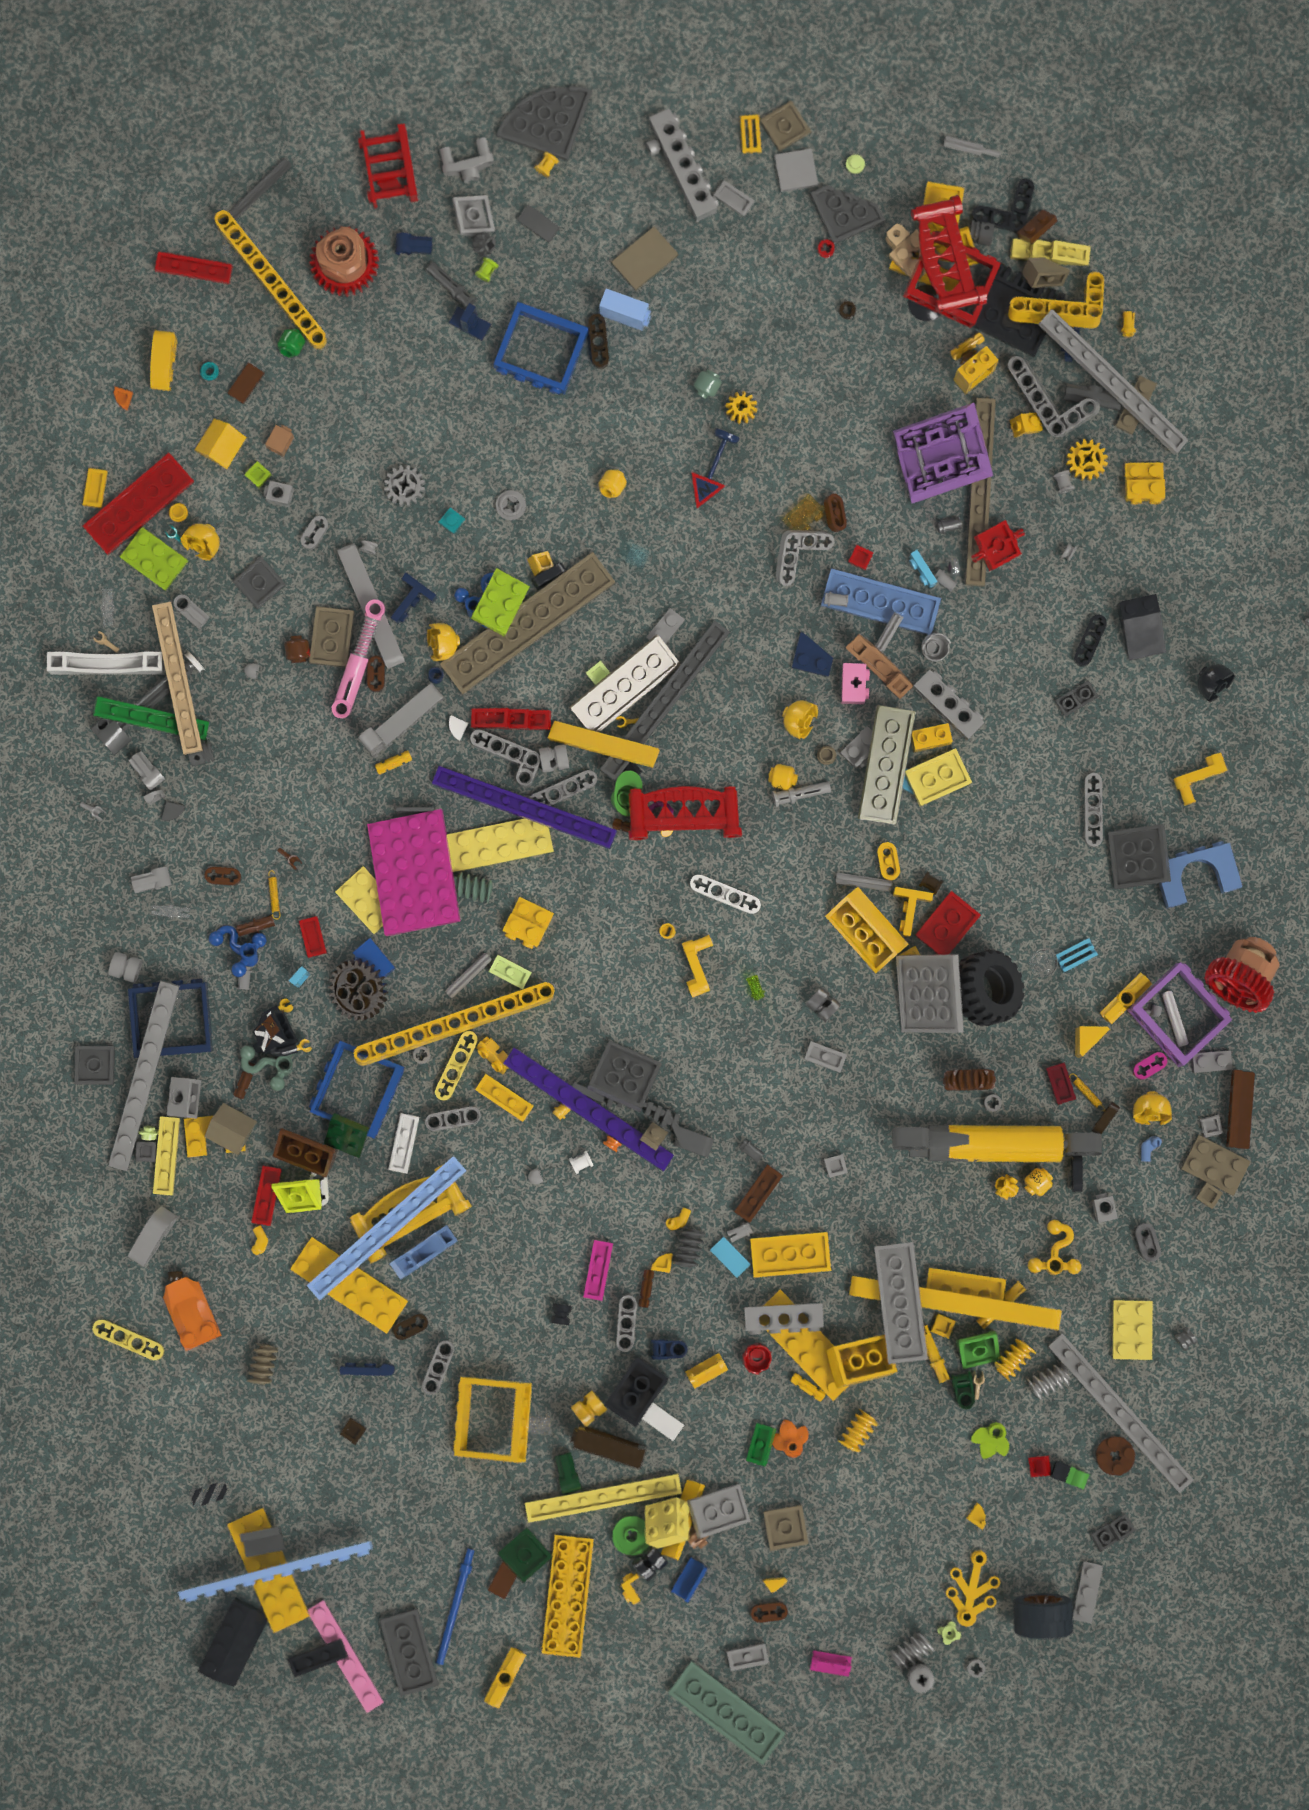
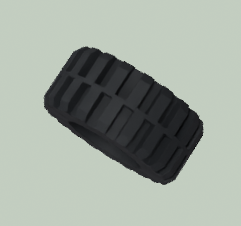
[959,949,1025,1026]

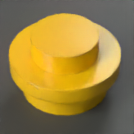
[169,503,188,522]

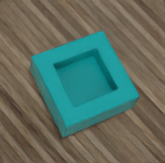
[439,507,465,534]

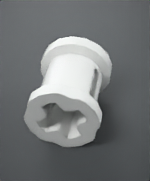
[569,1151,594,1174]

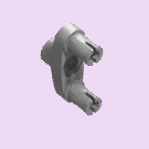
[440,138,494,183]

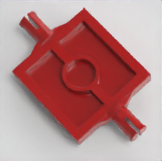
[971,520,1025,571]

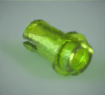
[746,975,765,1001]

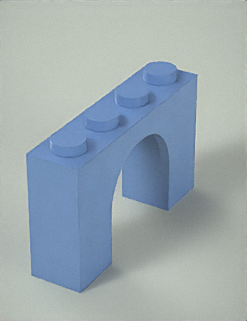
[1159,841,1243,909]

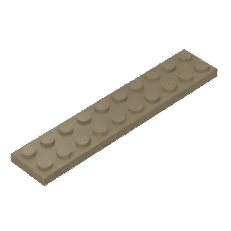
[440,552,615,695]

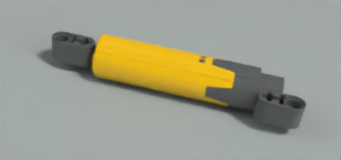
[892,1125,1102,1162]

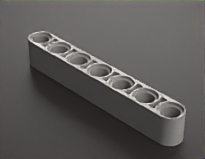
[337,543,405,669]

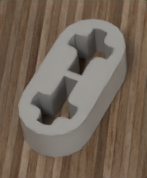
[301,516,329,550]

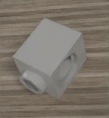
[264,481,294,507]
[1092,1193,1118,1223]

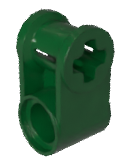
[951,1371,975,1409]

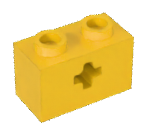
[911,723,953,753]

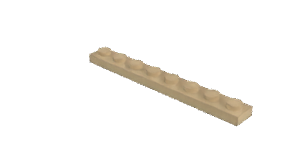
[152,602,203,755]

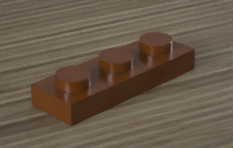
[734,1164,783,1223]

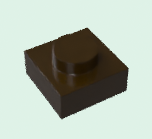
[340,1418,367,1445]

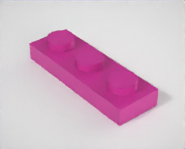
[583,1240,613,1301]

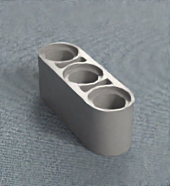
[425,1107,481,1131]
[616,1295,637,1352]
[422,1340,455,1395]

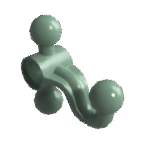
[240,1043,297,1091]

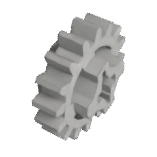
[384,465,425,507]

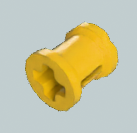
[534,152,559,177]

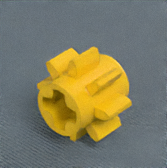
[995,1174,1019,1200]

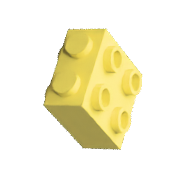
[645,1497,690,1549]

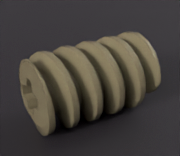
[247,1343,278,1385]

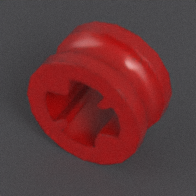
[818,239,835,258]

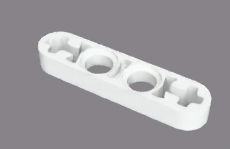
[690,875,761,914]

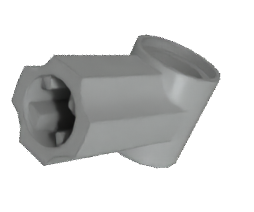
[174,594,210,629]
[129,751,165,791]
[131,867,172,893]

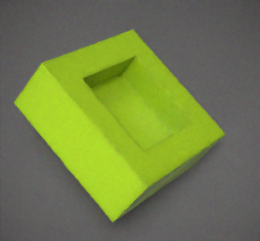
[244,461,272,488]

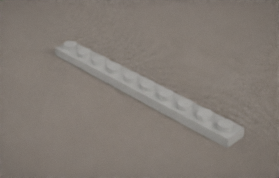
[1038,309,1188,455]
[108,980,180,1171]
[1048,1333,1194,1493]

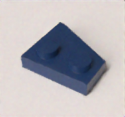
[792,632,833,677]

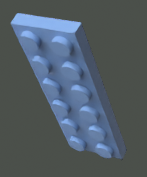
[821,569,941,635]

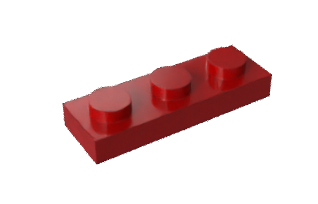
[251,1166,282,1226]

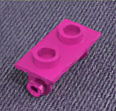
[810,1650,852,1677]

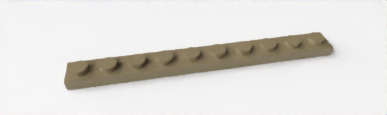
[965,398,996,587]

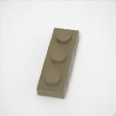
[1115,376,1157,435]

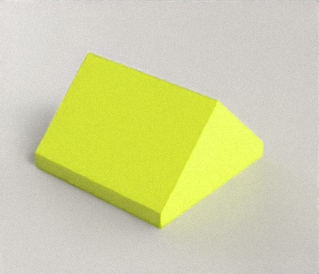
[271,1179,322,1213]

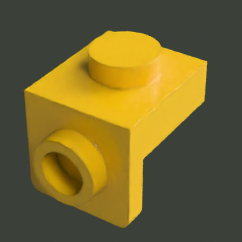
[1010,413,1043,438]
[621,1572,640,1605]

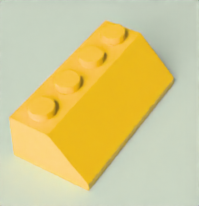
[825,887,909,973]

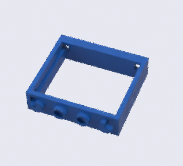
[494,302,589,395]
[309,1041,405,1139]

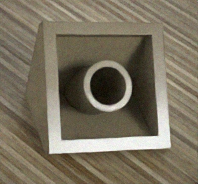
[205,1103,257,1156]

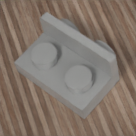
[840,726,872,769]

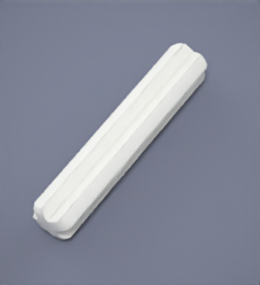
[1162,991,1189,1047]

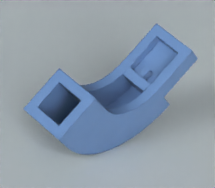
[390,1225,457,1280]

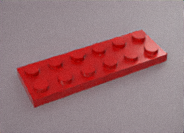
[83,453,194,555]

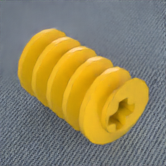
[994,1338,1036,1382]
[838,1409,878,1452]

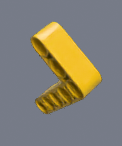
[1008,272,1104,328]

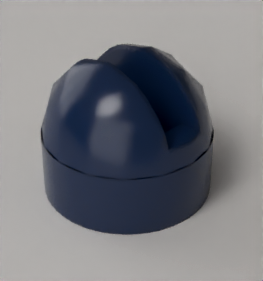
[428,667,444,684]

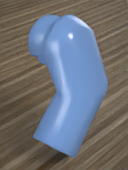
[1141,1136,1162,1162]

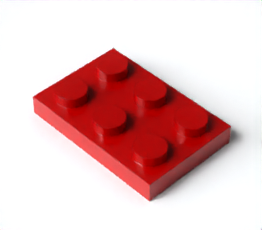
[915,891,981,955]

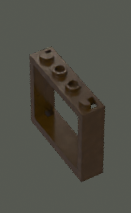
[570,1425,646,1470]

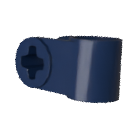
[651,1339,688,1360]

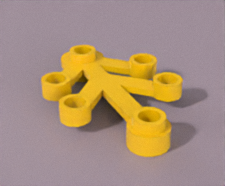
[946,1550,1000,1627]

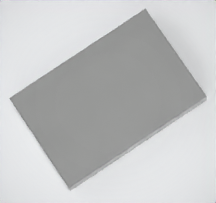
[687,1484,751,1539]

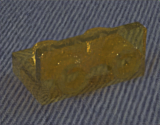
[782,494,825,531]

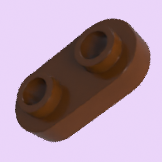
[824,493,847,532]

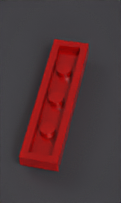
[155,251,233,285]

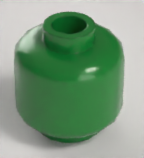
[277,328,305,358]

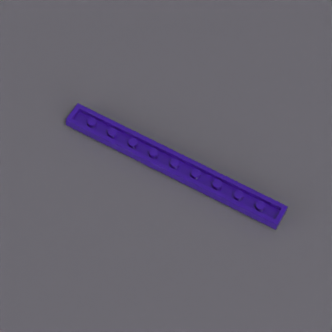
[432,766,617,849]
[503,1048,674,1172]

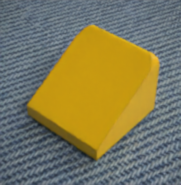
[527,551,554,577]
[763,1577,787,1593]

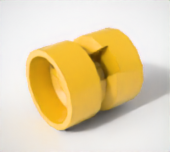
[571,1390,608,1427]

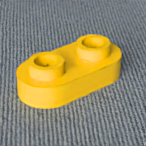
[877,842,900,881]

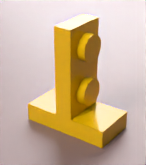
[893,887,933,937]

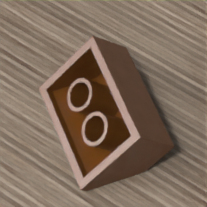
[273,1128,338,1178]

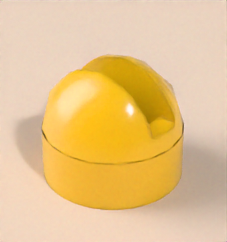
[659,923,676,939]

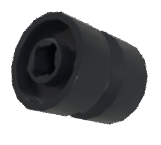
[632,1546,668,1582]

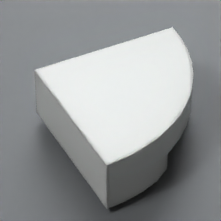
[449,715,468,741]

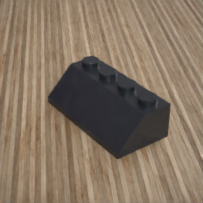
[197,1598,268,1687]

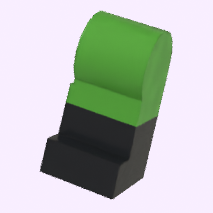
[1049,1460,1089,1489]

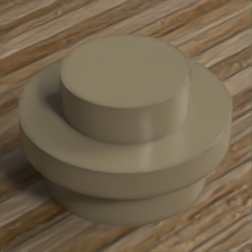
[817,746,836,765]

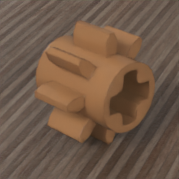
[688,1525,709,1549]

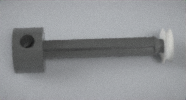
[90,650,205,756]

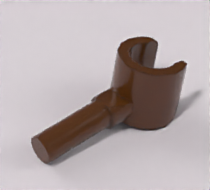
[277,848,302,870]

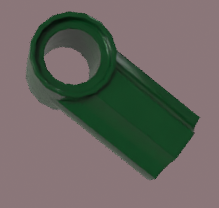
[555,1452,581,1494]

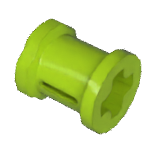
[475,257,499,282]

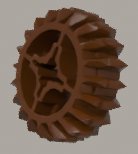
[943,1069,996,1091]

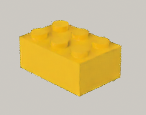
[826,1334,898,1388]

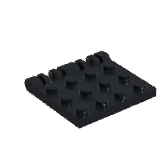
[973,262,1066,357]

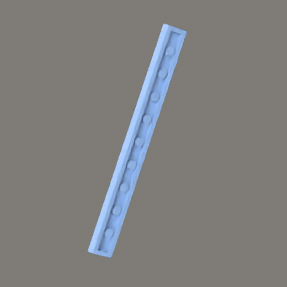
[307,1156,466,1300]
[178,1541,373,1602]

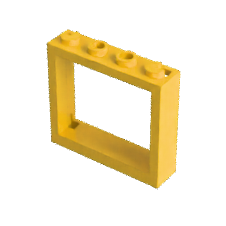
[453,1377,532,1463]

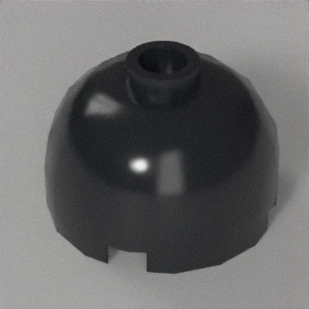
[1198,664,1235,702]

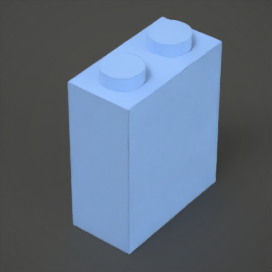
[599,289,651,331]

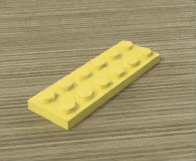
[447,818,554,873]

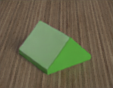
[956,1331,1000,1369]

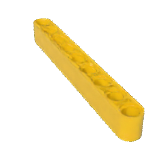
[215,210,327,349]

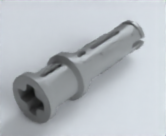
[772,781,831,807]

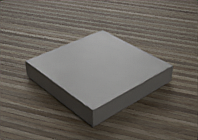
[774,148,818,192]

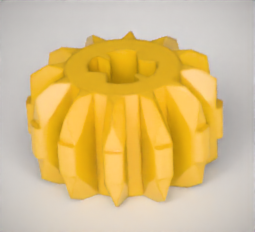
[726,391,758,424]

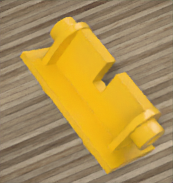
[476,1037,509,1075]
[685,1353,728,1389]

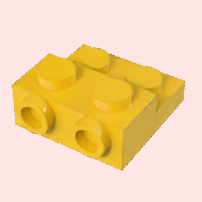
[1125,462,1165,505]
[502,897,554,949]

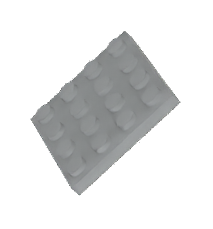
[896,954,964,1033]

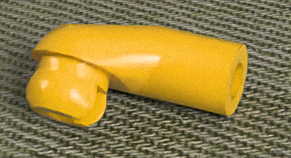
[665,1207,691,1230]

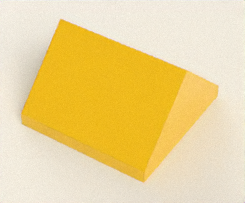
[195,418,247,469]
[1075,1026,1110,1058]

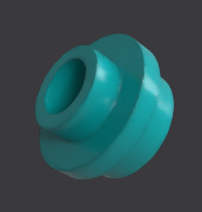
[200,362,219,381]

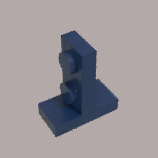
[449,303,491,341]
[390,573,437,625]

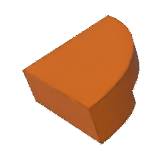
[114,387,133,411]

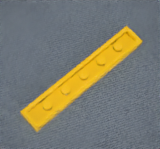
[548,721,660,768]

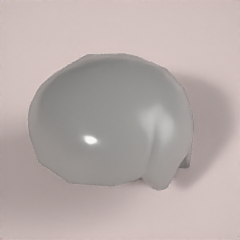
[921,632,951,662]

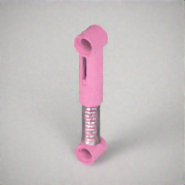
[332,599,386,718]

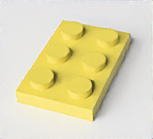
[905,748,972,807]
[335,866,383,934]
[1112,1300,1153,1360]

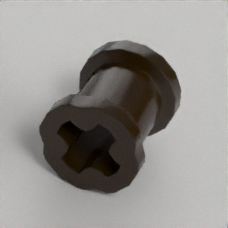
[919,871,944,895]

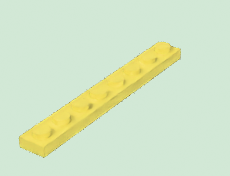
[525,1474,682,1523]

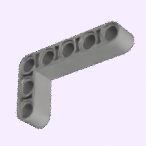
[1008,356,1100,437]
[358,683,445,758]

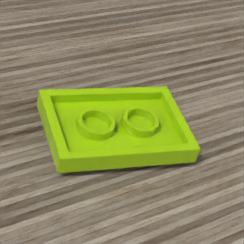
[120,527,188,591]
[471,568,530,636]

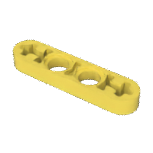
[435,1031,478,1101]
[93,1319,164,1360]

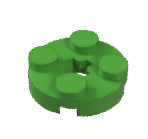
[613,1516,649,1555]

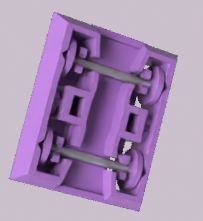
[893,403,993,504]

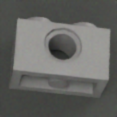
[167,1077,201,1119]

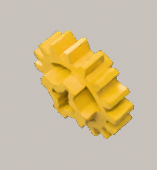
[1066,439,1108,481]

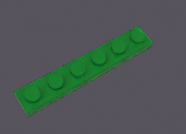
[93,697,209,741]

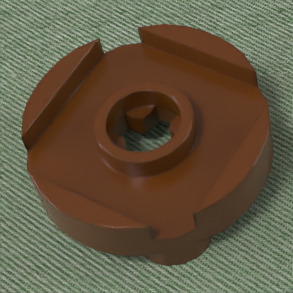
[1096,1436,1135,1476]

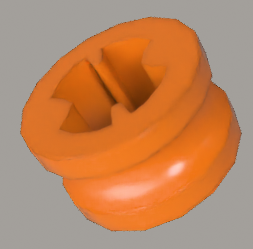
[603,1135,622,1153]

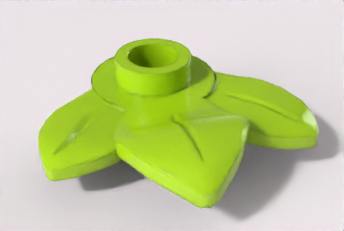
[971,1422,1010,1459]

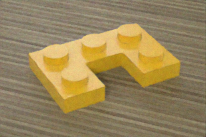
[184,1116,246,1157]

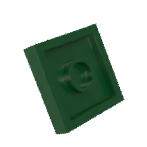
[324,1113,370,1158]
[497,1528,553,1583]

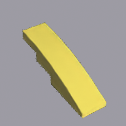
[1010,238,1090,266]

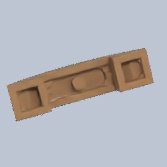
[846,634,913,699]

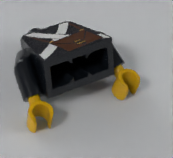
[253,999,312,1057]

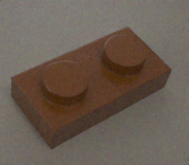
[1017,210,1057,245]

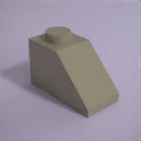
[1022,257,1070,288]

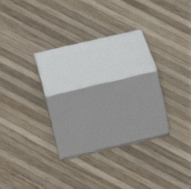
[452,195,495,237]

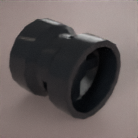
[550,1303,572,1325]

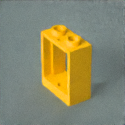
[953,346,999,395]

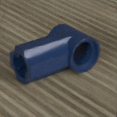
[395,233,433,256]

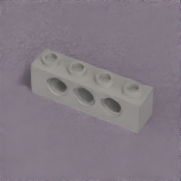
[913,670,984,741]
[744,1303,824,1335]

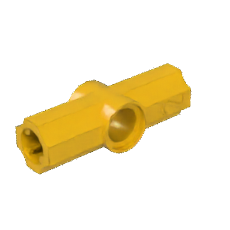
[1100,972,1152,1025]
[484,1647,526,1708]

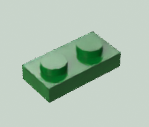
[746,1423,776,1466]

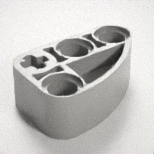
[128,1206,178,1267]

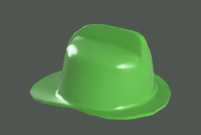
[611,771,642,816]

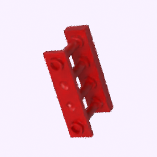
[358,123,419,209]

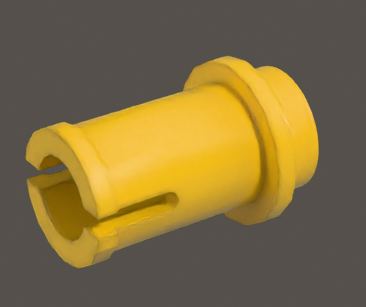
[1121,311,1136,337]
[553,1104,571,1120]

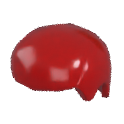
[742,1343,772,1375]

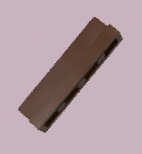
[1226,1070,1255,1149]

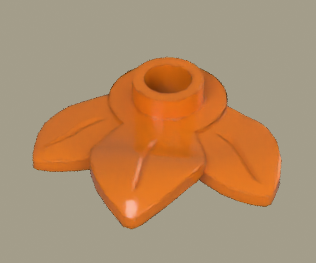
[772,1420,809,1458]

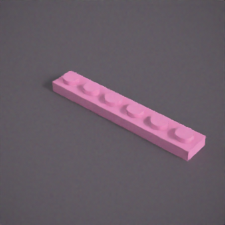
[308,1600,384,1713]

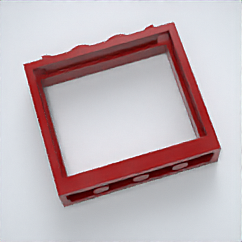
[903,231,1001,328]

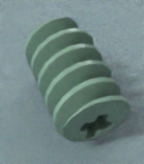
[454,872,493,904]

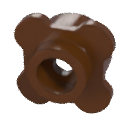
[960,349,978,365]

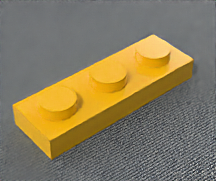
[475,1074,534,1122]

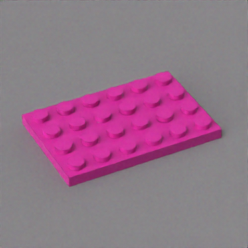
[367,809,461,936]

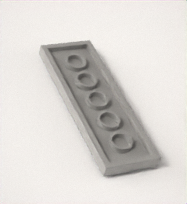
[874,1242,928,1364]

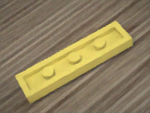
[153,1117,180,1195]

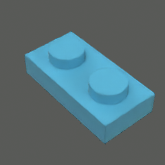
[909,550,937,588]

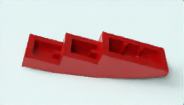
[471,708,551,730]

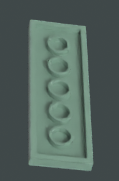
[668,1661,786,1765]

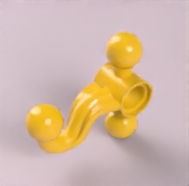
[1027,1220,1082,1275]

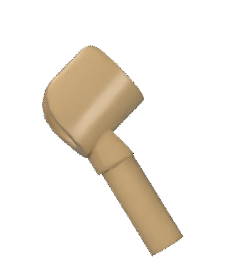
[94,631,119,653]
[972,1371,985,1400]

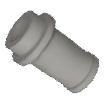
[934,569,958,592]
[824,591,848,607]
[237,966,253,990]
[727,1222,753,1243]

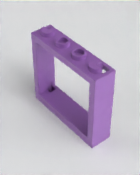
[1127,962,1232,1067]

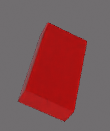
[299,916,327,958]

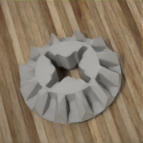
[496,490,526,521]

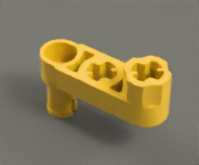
[1173,753,1228,806]
[681,935,713,998]

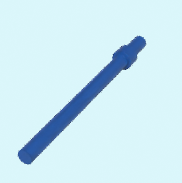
[436,1548,475,1665]

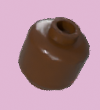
[284,635,310,663]

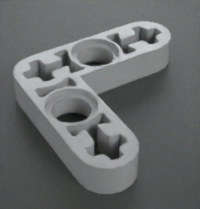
[776,530,834,586]

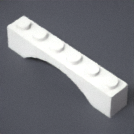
[47,652,165,675]

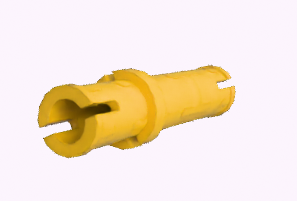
[976,1281,1026,1330]
[924,1325,951,1384]

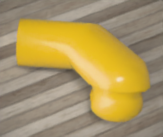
[251,1225,268,1255]

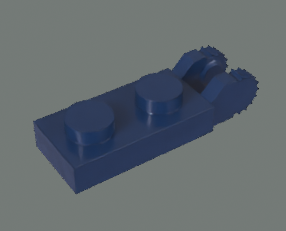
[340,1363,395,1376]

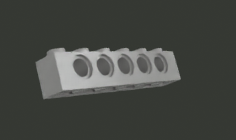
[649,108,719,222]

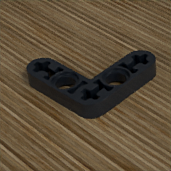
[972,178,1034,233]

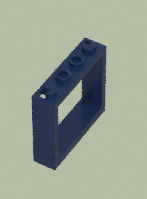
[128,978,213,1058]

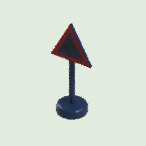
[692,428,740,508]

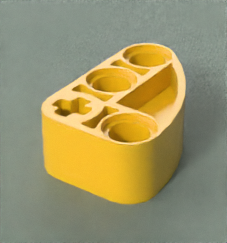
[150,330,177,391]

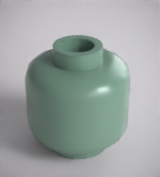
[694,369,722,399]

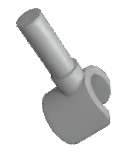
[80,802,107,821]
[1145,1005,1162,1017]

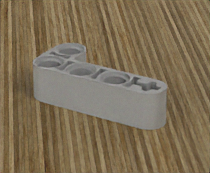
[470,730,541,788]

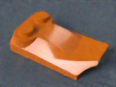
[163,1277,222,1351]

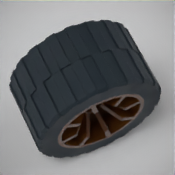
[1013,1594,1073,1639]

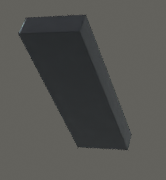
[287,1638,348,1678]

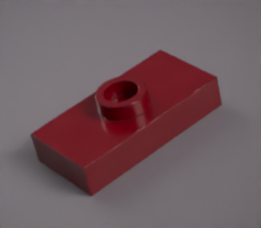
[1045,1062,1076,1105]

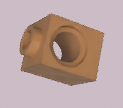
[265,425,294,457]

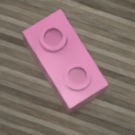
[841,663,870,704]

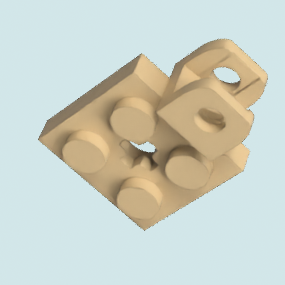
[886,224,941,280]

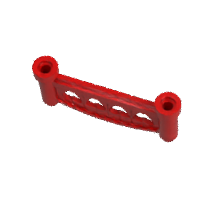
[911,195,987,312]
[628,786,742,841]

